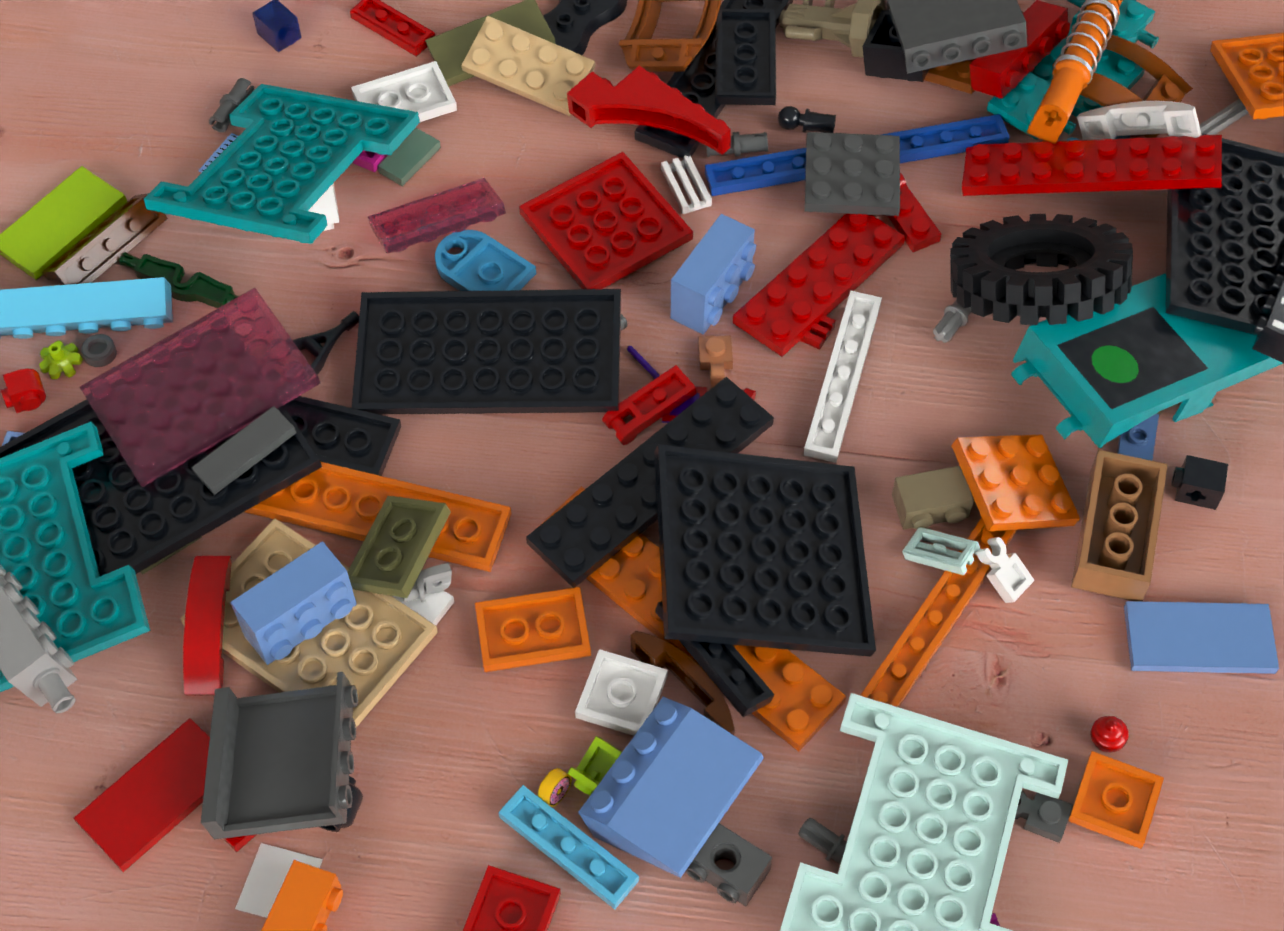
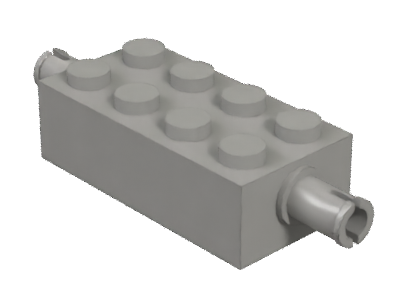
[0,564,78,713]

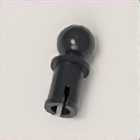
[778,106,836,133]

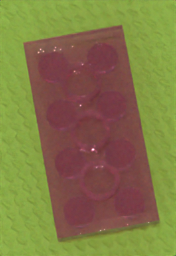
[368,178,506,254]

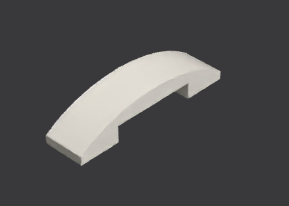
[1077,101,1202,140]

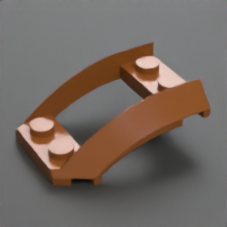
[619,0,722,72]
[1052,34,1193,138]

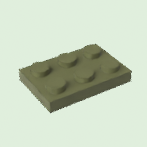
[348,496,451,598]

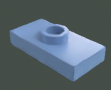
[1117,413,1159,461]

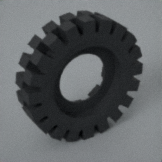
[950,214,1133,325]

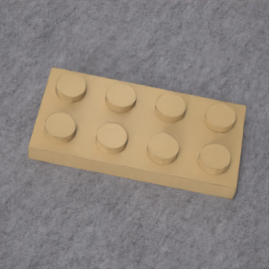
[461,15,596,116]

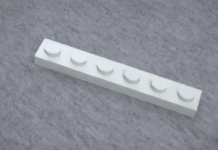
[804,290,882,463]

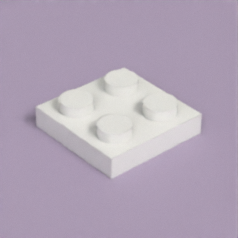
[575,649,668,736]

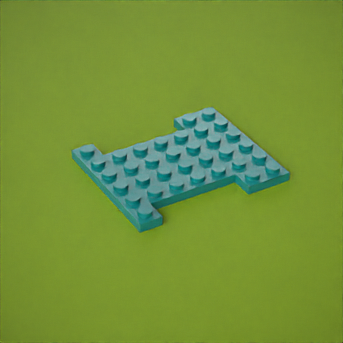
[144,84,420,244]
[0,422,151,692]

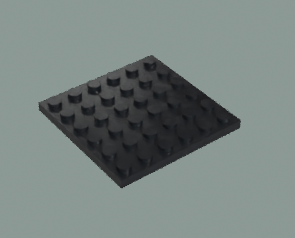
[654,444,876,657]

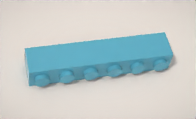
[0,277,173,339]

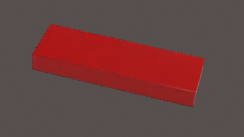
[350,0,435,57]

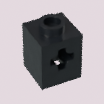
[1171,455,1228,510]

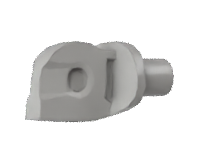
[404,563,452,603]

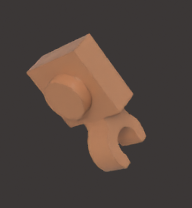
[698,335,733,388]

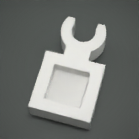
[976,537,1034,603]

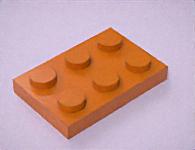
[475,587,591,672]

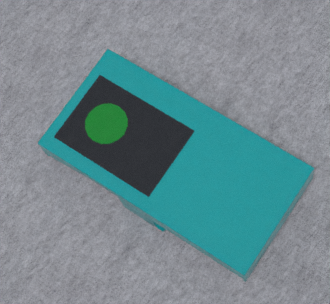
[1011,273,1284,448]

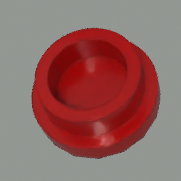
[1090,716,1129,752]

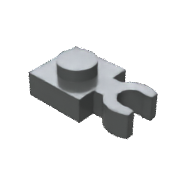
[1015,791,1073,843]

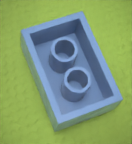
[670,214,756,335]
[230,541,357,665]

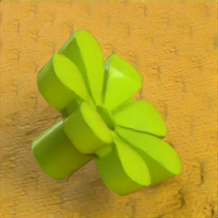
[39,341,83,379]

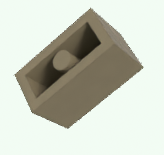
[892,466,974,530]

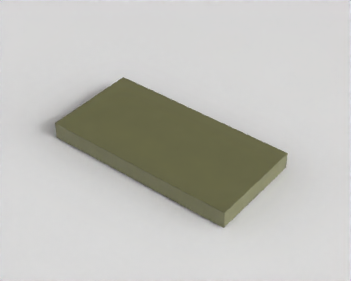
[425,0,556,87]

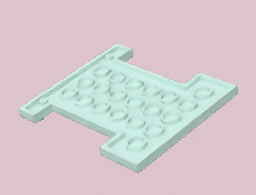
[780,693,1068,931]

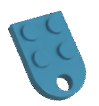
[435,230,536,291]

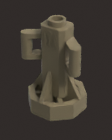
[779,0,886,58]

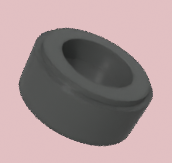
[81,334,117,367]

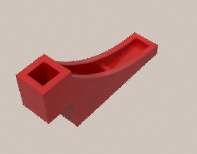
[567,65,731,155]

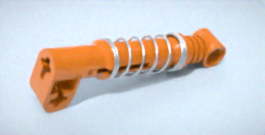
[1026,0,1123,144]

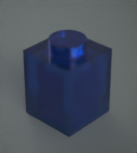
[252,0,302,53]

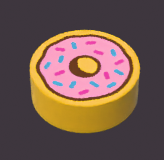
[538,768,572,807]

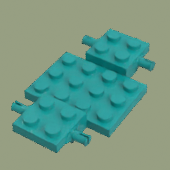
[987,0,1159,140]

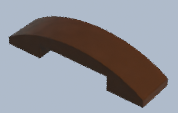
[630,631,735,735]

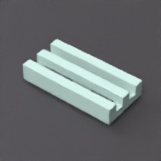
[902,527,981,575]

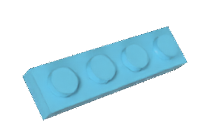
[498,785,639,910]

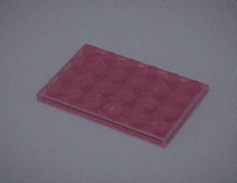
[80,288,321,487]

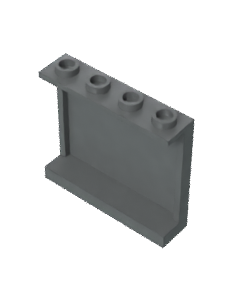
[885,0,1027,74]
[201,672,358,840]

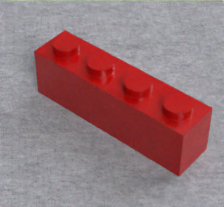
[969,0,1070,99]

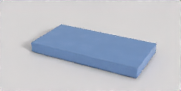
[1124,601,1279,674]

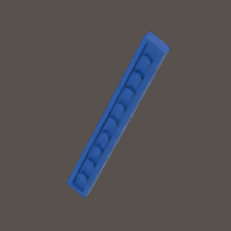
[705,114,1010,196]

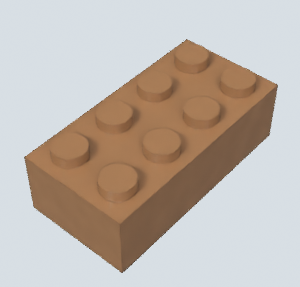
[1071,449,1168,601]

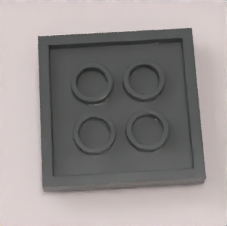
[804,132,900,216]

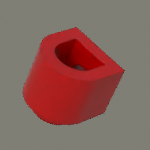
[1,368,46,413]

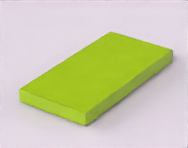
[0,166,127,280]

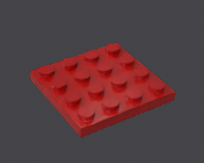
[519,152,693,289]

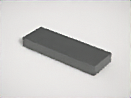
[192,406,297,495]

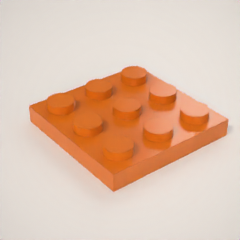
[951,434,1080,531]

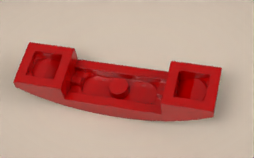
[183,556,232,696]

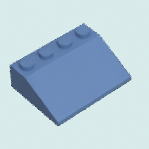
[578,697,764,878]

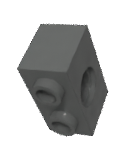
[685,823,772,906]

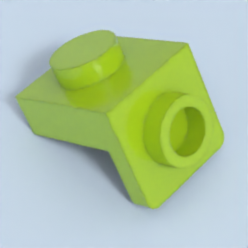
[567,736,622,796]

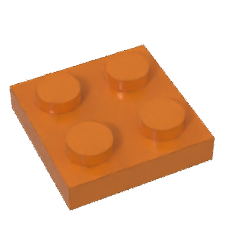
[1068,751,1164,849]

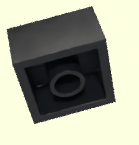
[862,10,929,82]

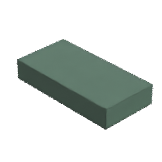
[378,128,441,186]

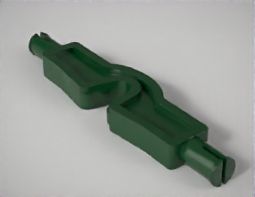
[119,252,250,312]

